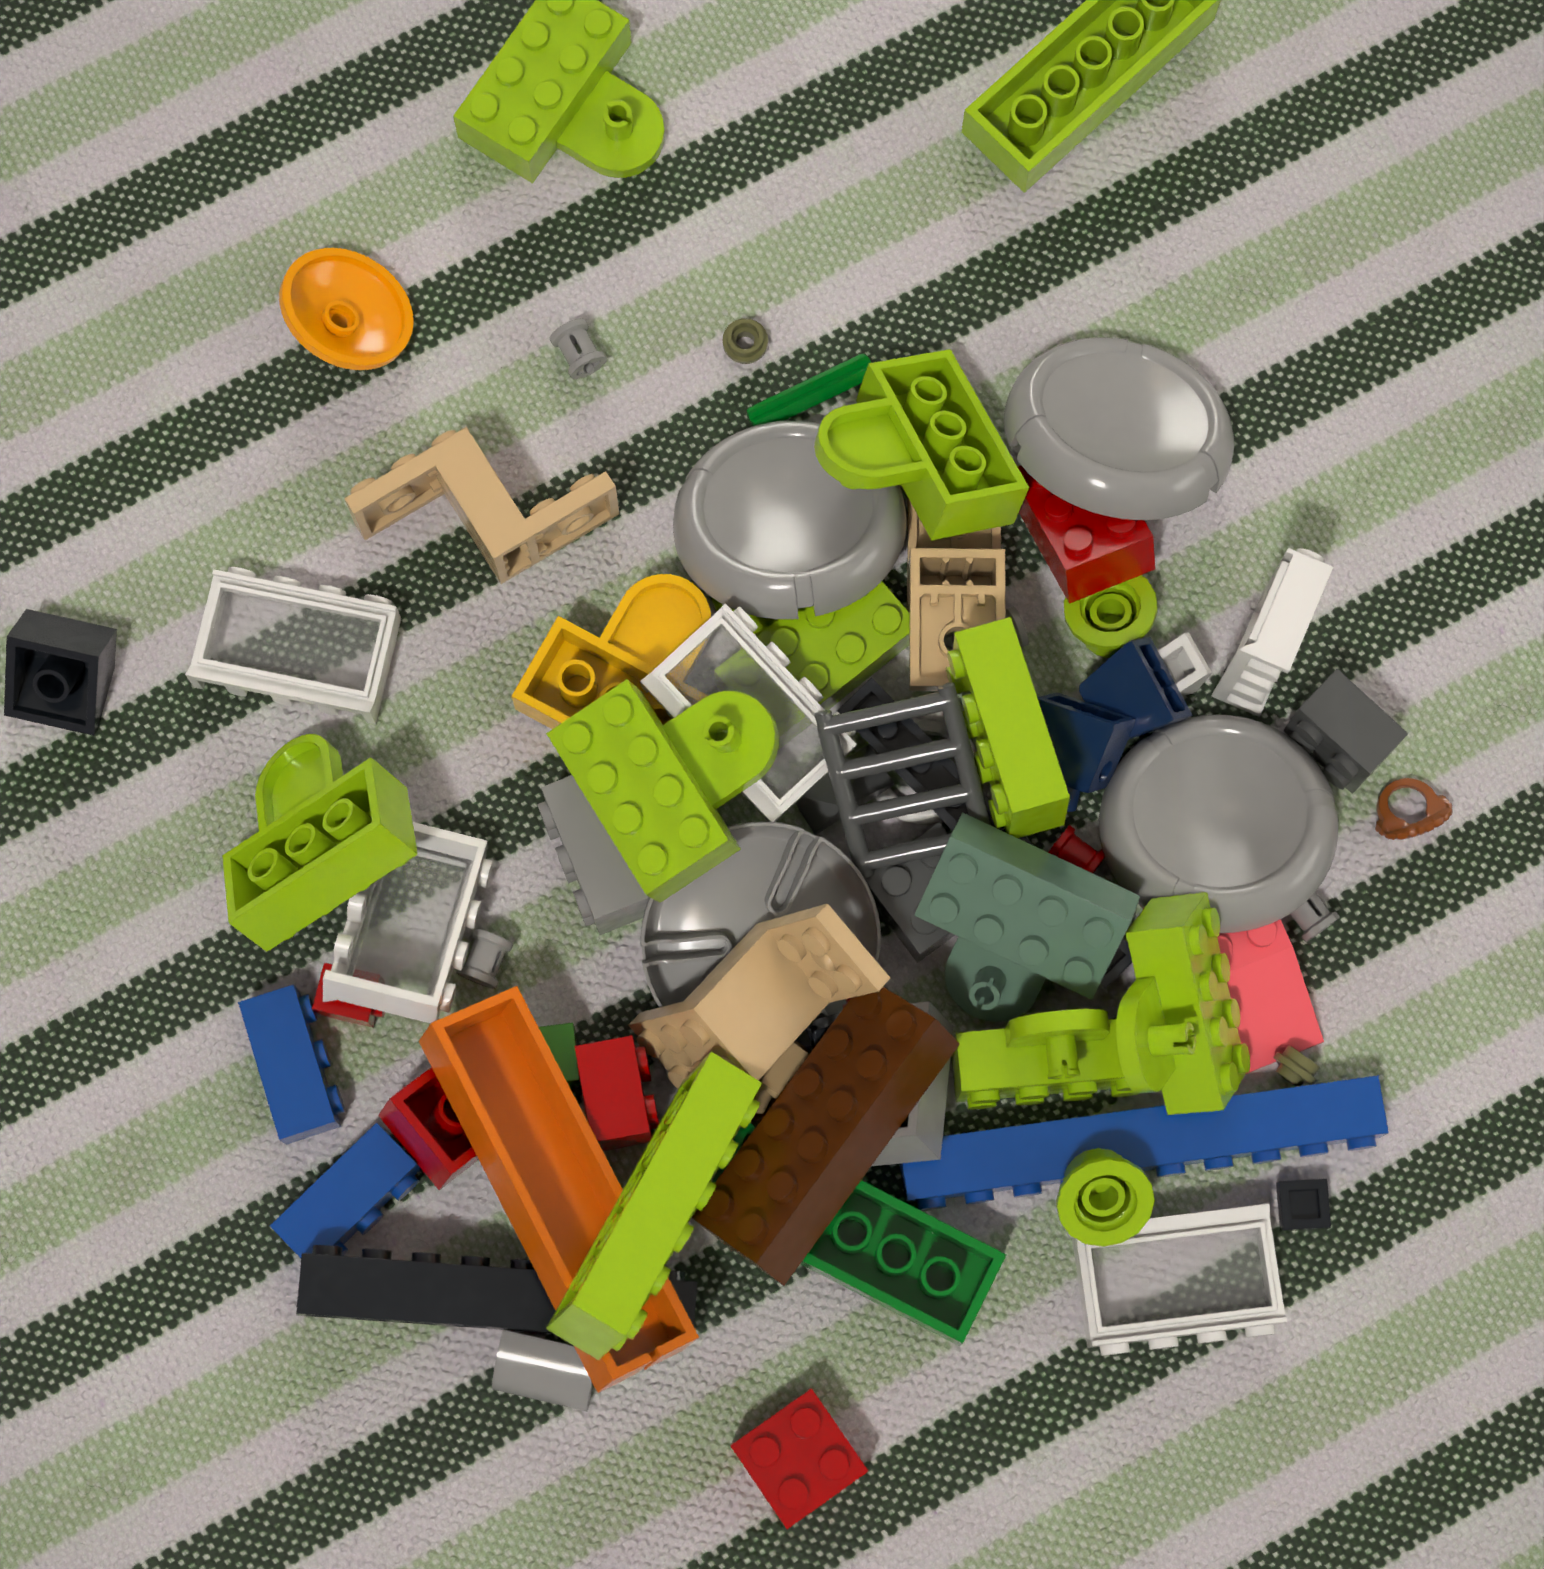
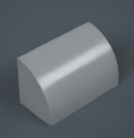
[492,1330,594,1412]

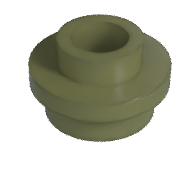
[722,318,768,364]
[1273,1045,1320,1087]

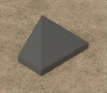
[796,744,895,835]

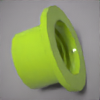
[1063,575,1158,658]
[1056,1148,1155,1247]

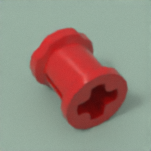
[1048,825,1105,873]

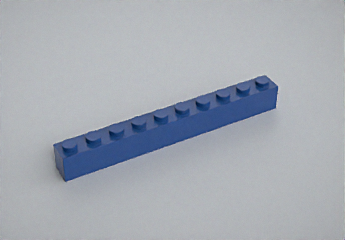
[900,1075,1389,1211]

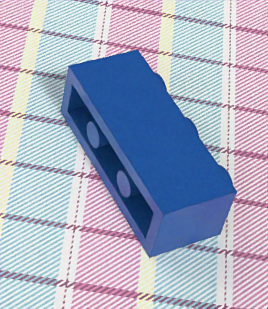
[238,984,345,1145]
[270,1123,421,1258]

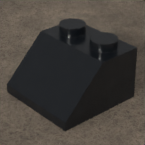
[4,609,117,736]

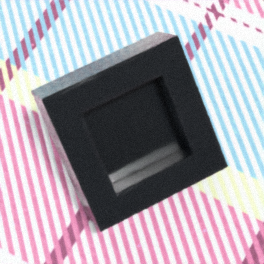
[1276,1179,1331,1231]

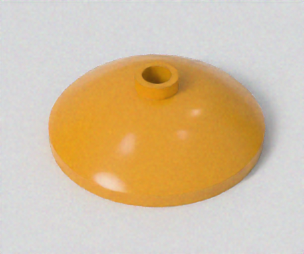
[279,248,413,370]

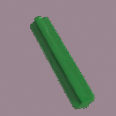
[747,353,871,427]

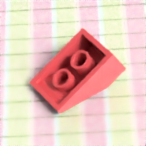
[1217,919,1324,1075]

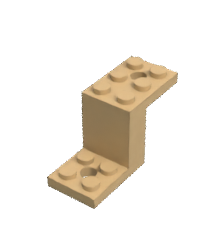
[344,427,620,584]
[628,903,890,1089]

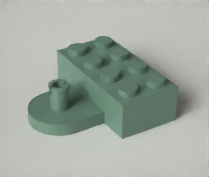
[914,813,1140,1022]

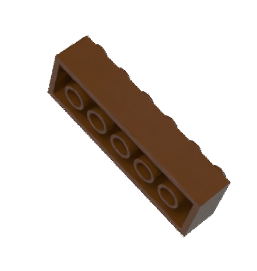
[692,987,960,1286]

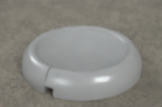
[1003,337,1234,520]
[673,421,906,619]
[1099,714,1338,933]
[640,821,881,1050]

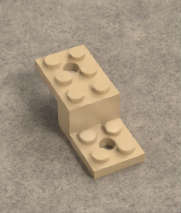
[907,496,1006,691]

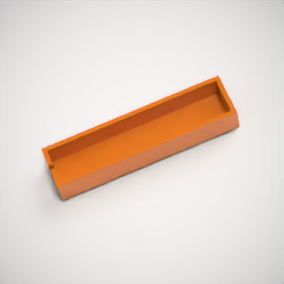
[419,986,699,1393]

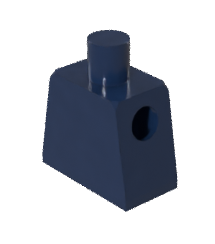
[1079,637,1192,740]
[1037,692,1135,812]

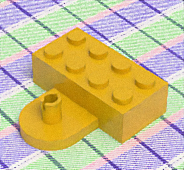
[511,574,711,729]

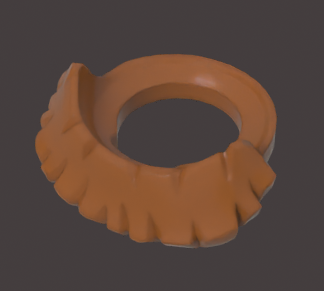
[1375,778,1453,840]

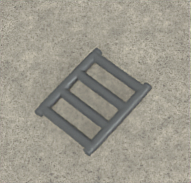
[814,682,991,879]

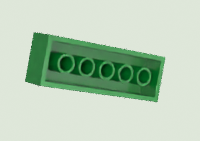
[712,1123,1007,1346]

